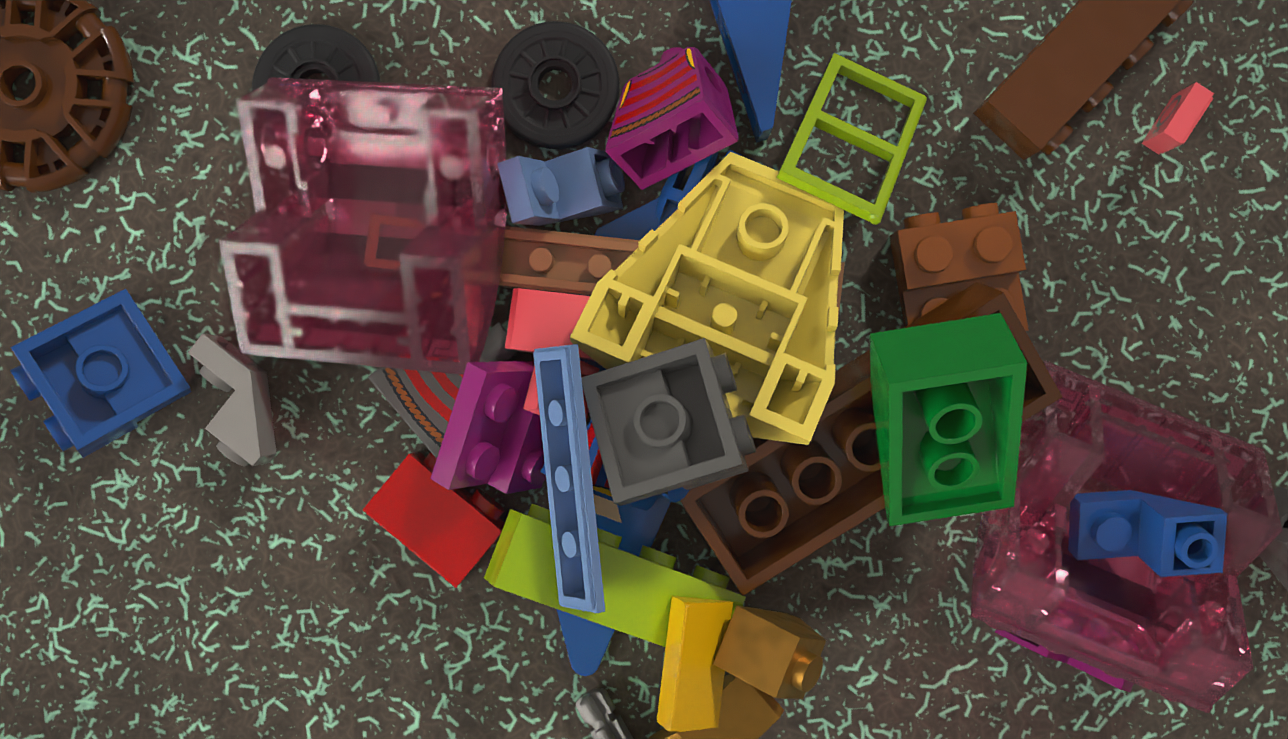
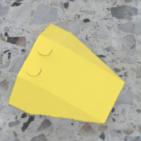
[570,152,844,445]

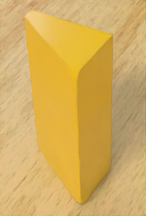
[657,596,733,732]

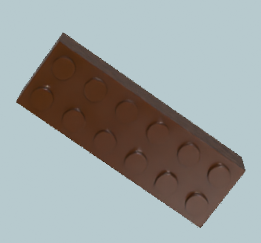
[680,282,1063,596]

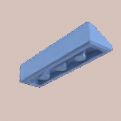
[533,344,605,613]

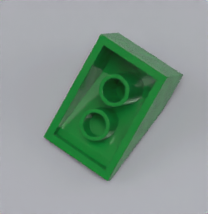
[870,313,1027,526]

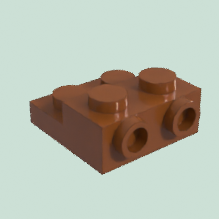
[889,203,1029,331]

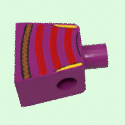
[605,47,738,190]

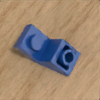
[1068,490,1228,577]

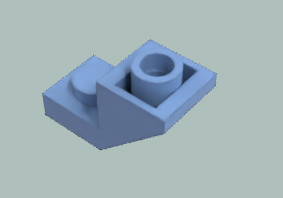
[497,147,625,226]

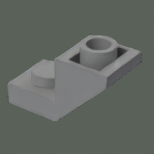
[188,334,277,466]

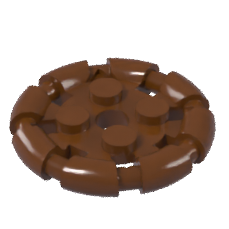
[0,0,135,193]

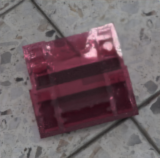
[219,77,507,375]
[971,360,1283,713]

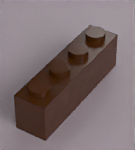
[973,0,1195,160]

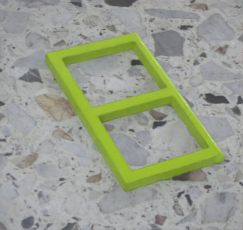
[777,53,927,225]

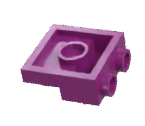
[430,361,546,494]

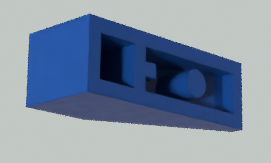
[709,0,792,143]

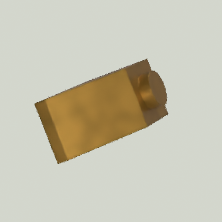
[713,606,826,699]

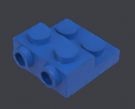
[10,289,191,458]

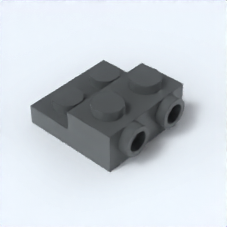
[582,338,756,506]

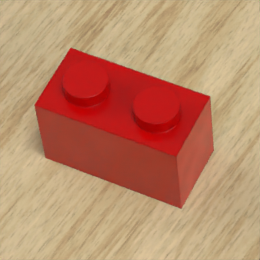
[362,451,505,588]

